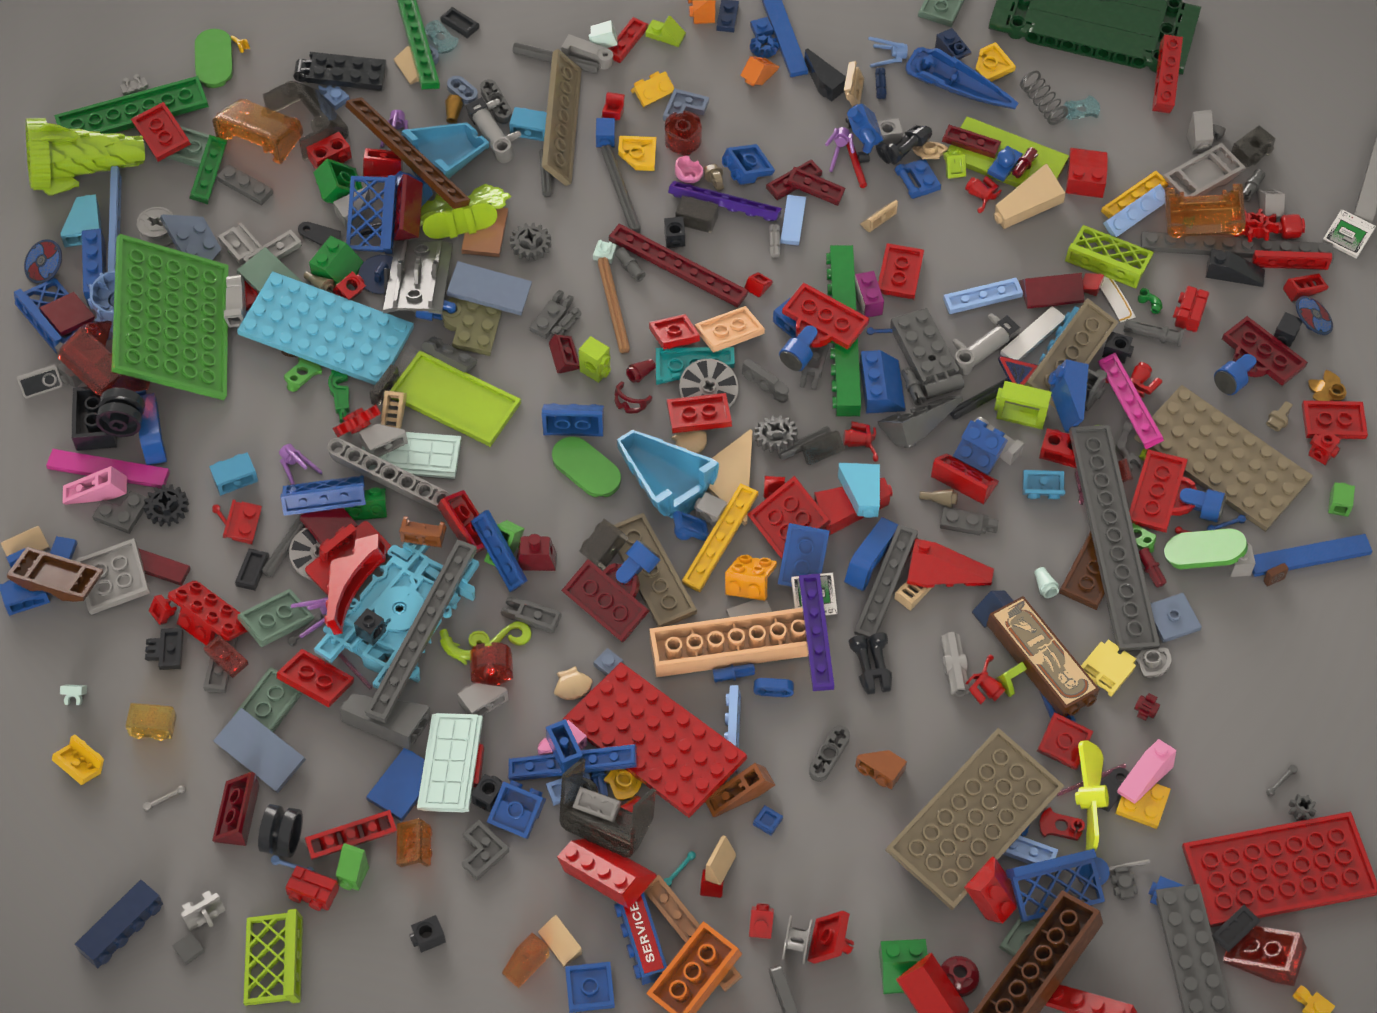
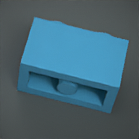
[509,107,547,141]
[209,452,258,496]

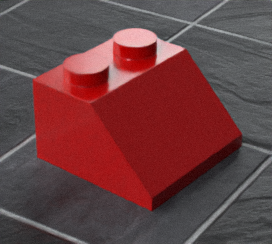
[964,857,1017,924]

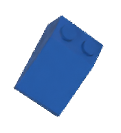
[1048,359,1089,433]

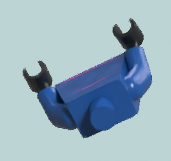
[845,104,884,163]

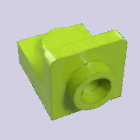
[943,149,966,179]

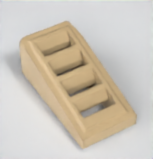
[381,391,407,429]
[894,582,933,611]

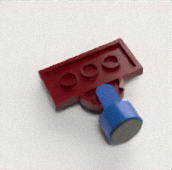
[1214,316,1308,395]
[561,540,660,643]

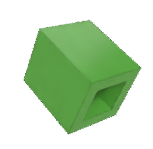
[1328,482,1355,517]

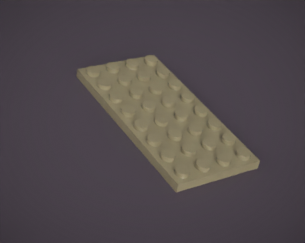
[1134,385,1313,532]
[885,728,1064,910]

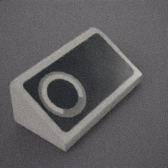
[17,365,63,398]

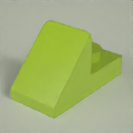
[645,16,686,47]

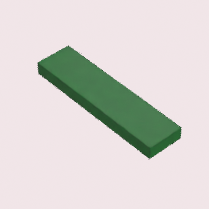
[189,135,228,204]

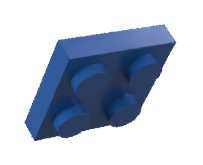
[565,962,615,1013]

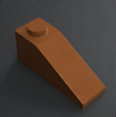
[705,763,775,817]

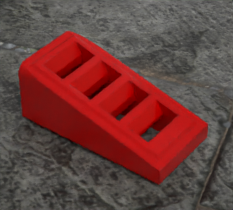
[1283,273,1329,301]

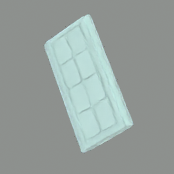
[362,432,461,479]
[417,713,483,812]

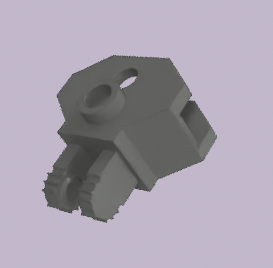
[1085,369,1107,411]

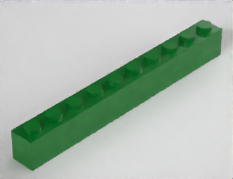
[826,245,861,416]

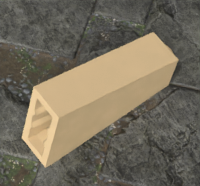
[994,164,1065,229]

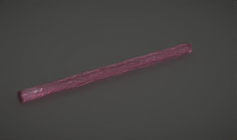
[338,653,372,690]
[1057,763,1126,796]

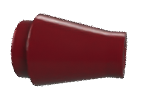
[626,359,656,383]

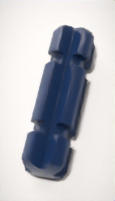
[875,67,887,99]

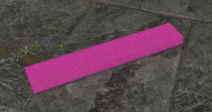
[1098,353,1164,449]
[46,449,170,489]

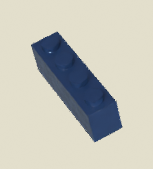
[75,880,163,969]

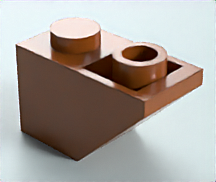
[855,750,907,790]

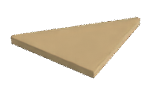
[707,429,753,526]

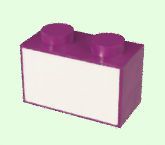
[855,271,884,318]

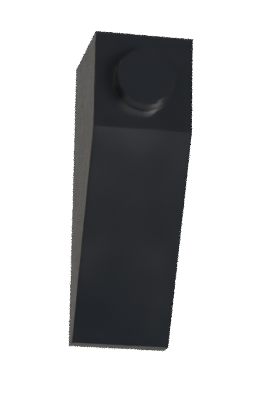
[804,48,846,102]
[1205,249,1265,287]

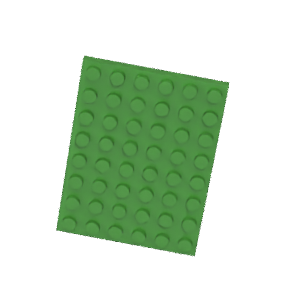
[111,234,228,400]

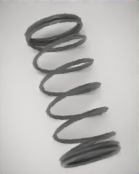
[1020,71,1069,125]

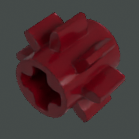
[1134,693,1160,721]

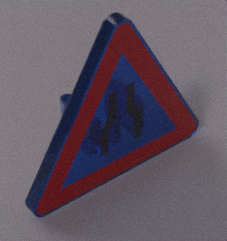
[998,356,1038,385]

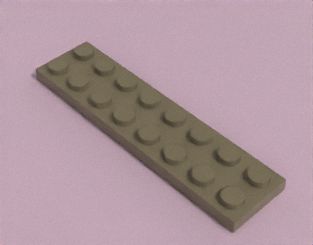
[542,49,582,186]

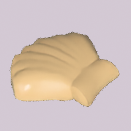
[912,141,948,160]
[671,430,707,454]
[554,666,593,700]

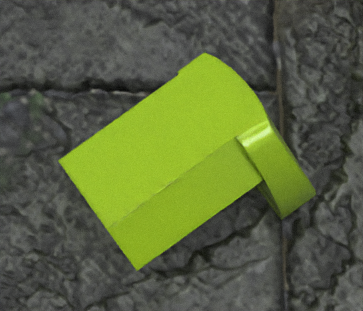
[995,662,1027,697]

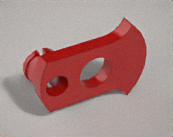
[1039,807,1085,841]

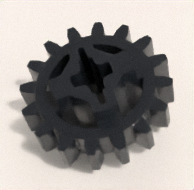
[143,484,189,527]

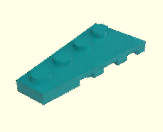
[656,347,735,385]

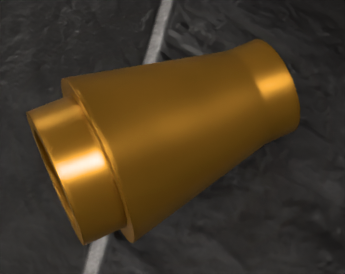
[445,95,463,124]

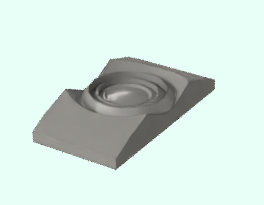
[1163,143,1245,202]

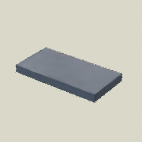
[447,261,532,316]
[213,708,306,793]

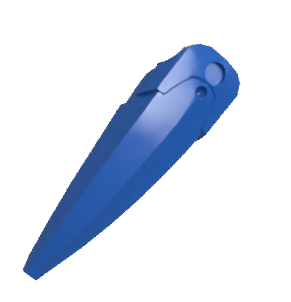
[906,47,1018,109]

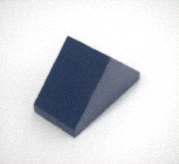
[972,590,1014,628]

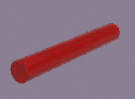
[846,142,867,188]

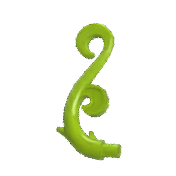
[439,621,532,665]

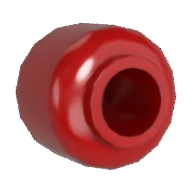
[1276,214,1305,240]

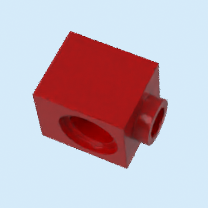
[333,271,366,300]

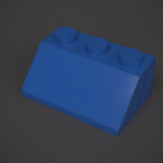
[859,350,906,414]
[542,403,604,436]

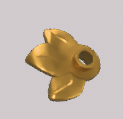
[1308,370,1347,401]

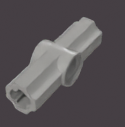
[941,632,970,697]

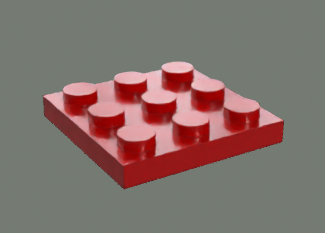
[747,476,831,559]

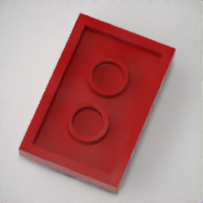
[131,102,191,162]
[878,243,924,300]
[667,393,732,434]
[1302,400,1368,439]
[276,649,354,708]

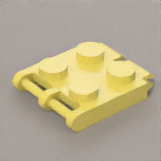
[1081,640,1136,697]

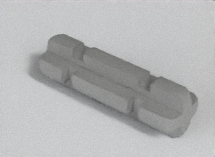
[769,224,780,258]

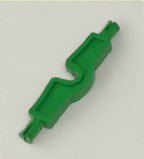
[328,369,350,423]

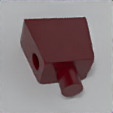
[517,534,556,571]

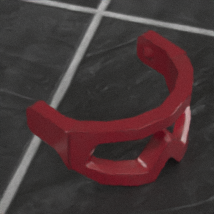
[614,381,652,414]

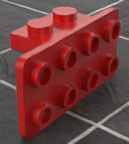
[305,521,391,596]
[168,581,247,646]

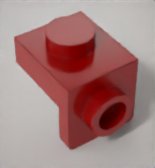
[602,92,625,121]
[749,903,774,939]

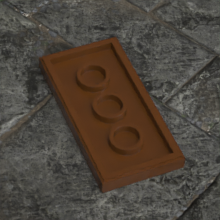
[1059,531,1105,610]

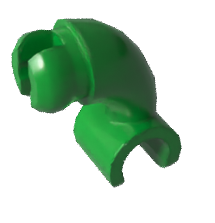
[1138,288,1163,314]

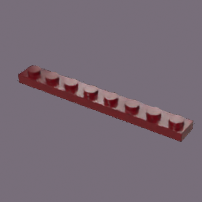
[609,223,748,308]

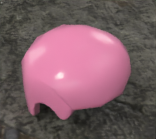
[675,156,703,184]

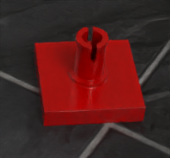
[807,910,854,964]

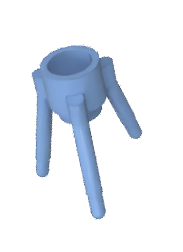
[868,37,908,67]

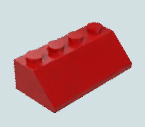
[557,837,657,909]

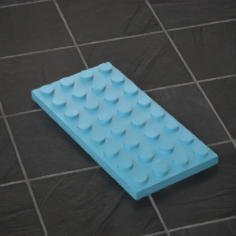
[237,271,414,387]

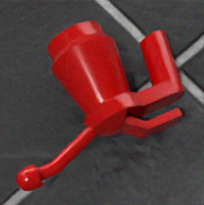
[965,176,1002,213]
[1105,362,1163,398]
[843,421,879,462]
[965,654,1006,705]

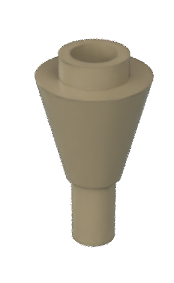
[304,271,335,293]
[919,488,958,508]

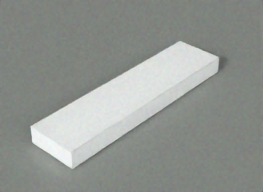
[1000,306,1065,366]

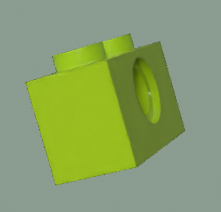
[579,336,611,383]

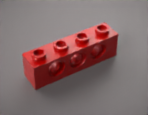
[1152,34,1183,114]
[304,810,397,860]

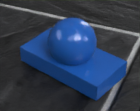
[987,146,1023,182]
[673,510,709,541]

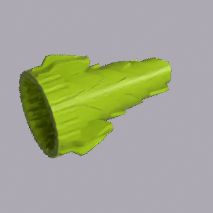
[25,118,145,196]

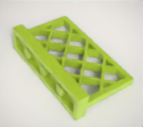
[1065,225,1154,289]
[243,909,303,1006]

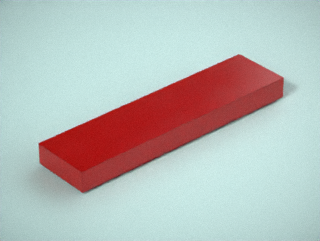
[1251,250,1332,270]

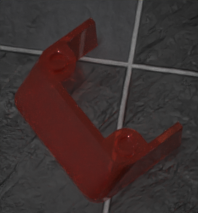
[58,321,150,396]

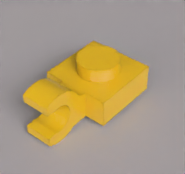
[1292,985,1335,1013]

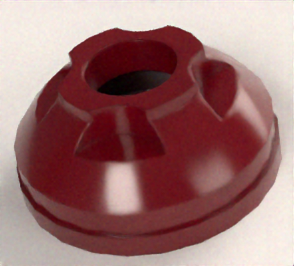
[941,956,979,997]

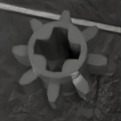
[1288,794,1316,821]

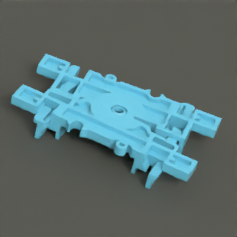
[314,542,479,689]

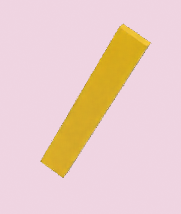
[682,483,758,592]

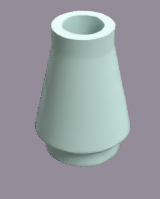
[1034,567,1059,598]

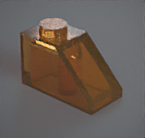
[502,933,550,988]

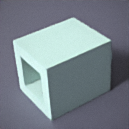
[589,20,618,48]

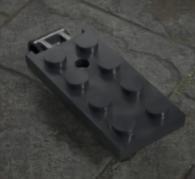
[293,52,386,91]

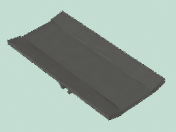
[383,240,453,314]

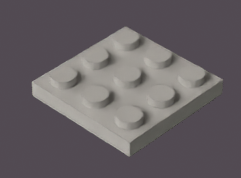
[75,538,150,615]

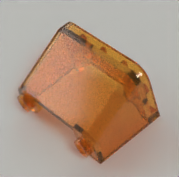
[212,99,303,164]
[1164,184,1246,238]

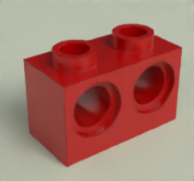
[306,132,352,169]
[1039,428,1077,468]

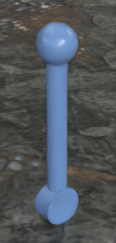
[271,855,314,872]

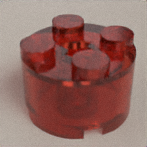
[665,111,702,156]
[470,642,513,686]

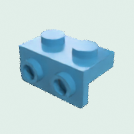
[1022,470,1065,499]

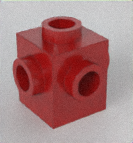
[1308,429,1341,465]

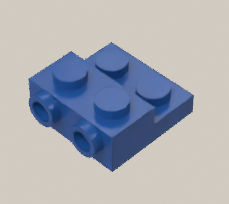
[722,144,775,185]
[953,419,1008,475]
[487,780,546,839]

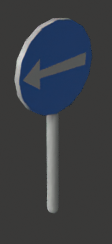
[1078,857,1150,888]

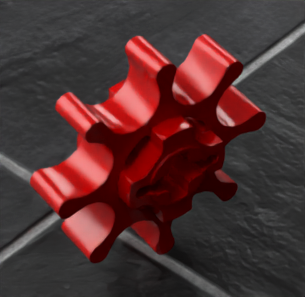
[1231,209,1279,242]
[333,405,381,437]

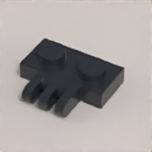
[145,628,183,670]

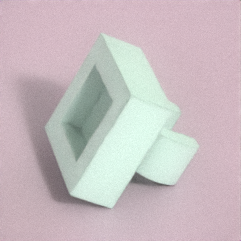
[593,240,617,264]
[60,684,87,705]

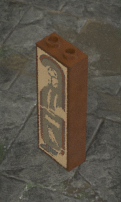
[987,596,1100,717]

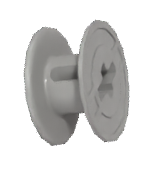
[136,207,173,247]
[782,915,813,964]

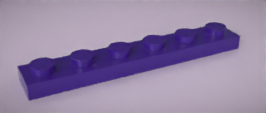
[668,181,782,221]
[799,574,834,691]

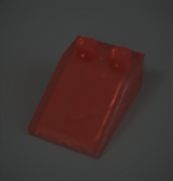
[1223,926,1307,986]

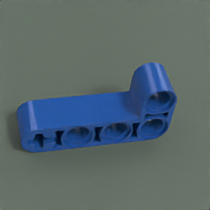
[139,393,167,465]
[844,517,898,591]

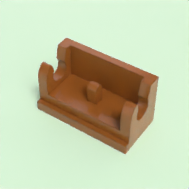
[399,516,447,548]

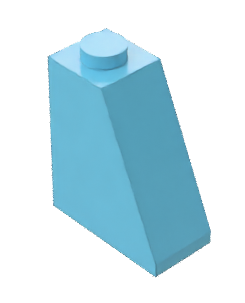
[61,194,102,248]
[838,463,880,518]

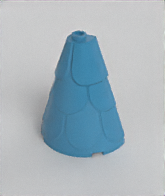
[617,430,719,518]

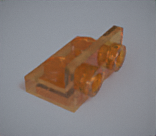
[396,818,432,867]

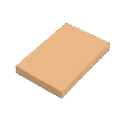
[695,306,765,353]

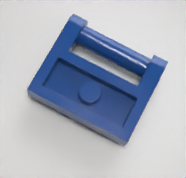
[894,159,941,199]

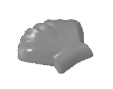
[1135,648,1172,678]

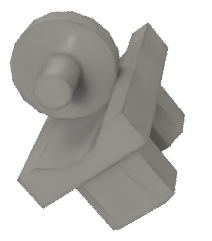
[181,891,226,931]

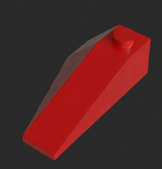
[907,539,994,588]

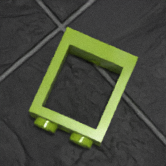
[994,381,1052,430]

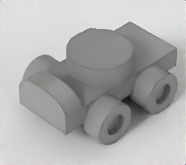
[120,74,148,96]

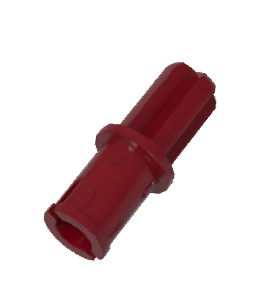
[1012,147,1038,178]
[1139,547,1167,588]

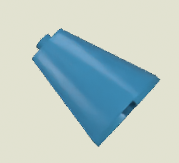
[402,122,489,179]

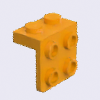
[725,555,777,601]

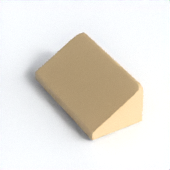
[394,46,419,85]
[860,200,898,232]
[1,526,50,556]
[705,835,736,885]
[538,915,582,967]

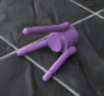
[380,110,408,148]
[825,127,855,172]
[279,444,322,485]
[291,597,328,638]

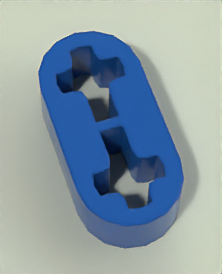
[753,678,794,697]

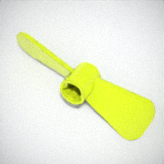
[1075,740,1109,851]

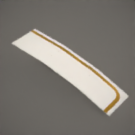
[1101,276,1136,323]

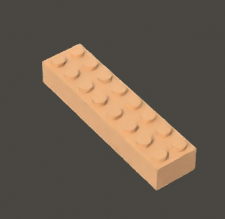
[650,608,808,677]

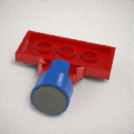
[779,282,870,371]
[1129,449,1227,533]

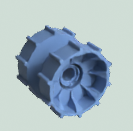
[87,270,115,340]

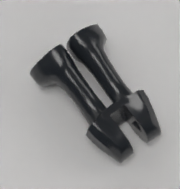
[876,125,932,165]
[848,632,892,695]

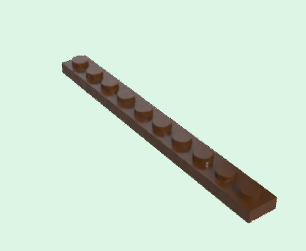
[345,97,470,209]

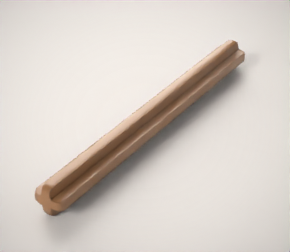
[598,257,630,354]

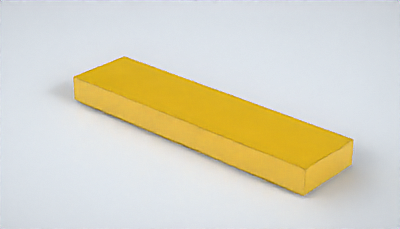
[1101,171,1169,218]

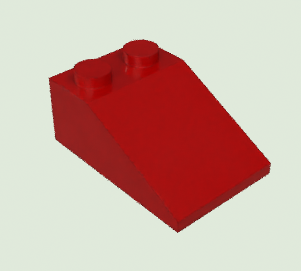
[1065,148,1107,198]

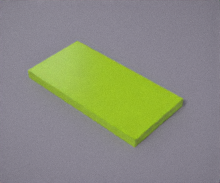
[944,116,1069,188]
[390,350,521,447]

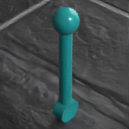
[664,851,696,887]

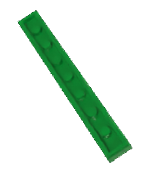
[397,0,440,90]

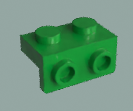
[345,487,387,520]

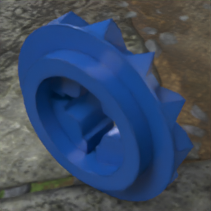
[750,33,779,58]

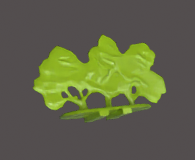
[420,184,512,239]

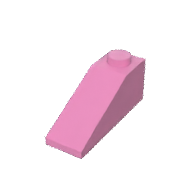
[62,466,127,505]
[1117,739,1176,804]

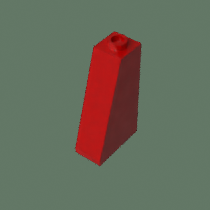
[814,477,893,536]

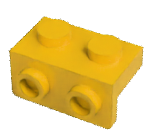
[630,71,674,107]
[52,734,104,785]

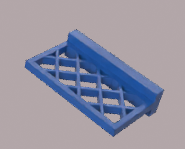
[346,175,398,254]
[14,278,97,354]
[280,475,366,516]
[1006,849,1105,922]

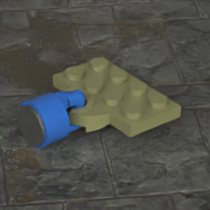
[414,297,502,356]

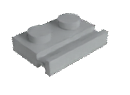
[218,223,262,264]

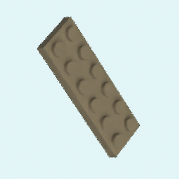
[1024,298,1118,409]
[606,513,697,627]

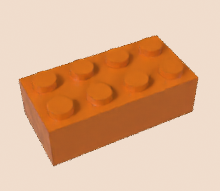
[646,921,742,1013]

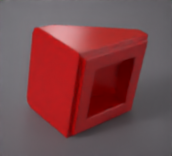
[744,272,773,297]
[1083,273,1104,296]
[700,869,724,898]

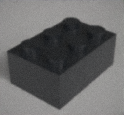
[72,384,117,451]

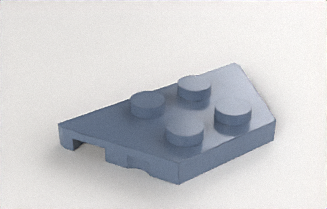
[160,214,221,260]

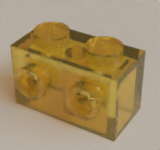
[125,703,177,740]

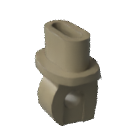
[703,164,724,191]
[1266,401,1293,432]

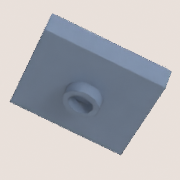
[1150,593,1202,643]

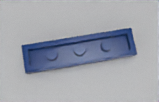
[471,510,528,592]

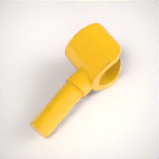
[230,36,250,53]

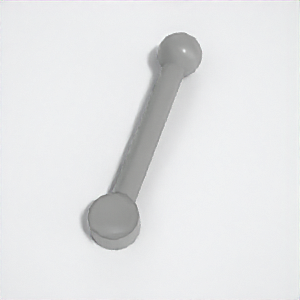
[143,785,186,812]

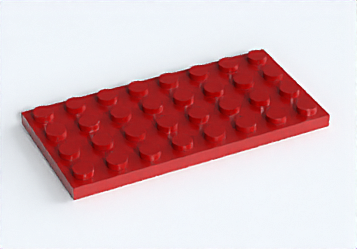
[563,662,747,818]
[1182,812,1377,928]

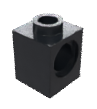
[664,217,685,248]
[1274,312,1302,347]
[1102,332,1134,364]
[354,608,386,646]
[471,774,503,812]
[409,915,446,953]

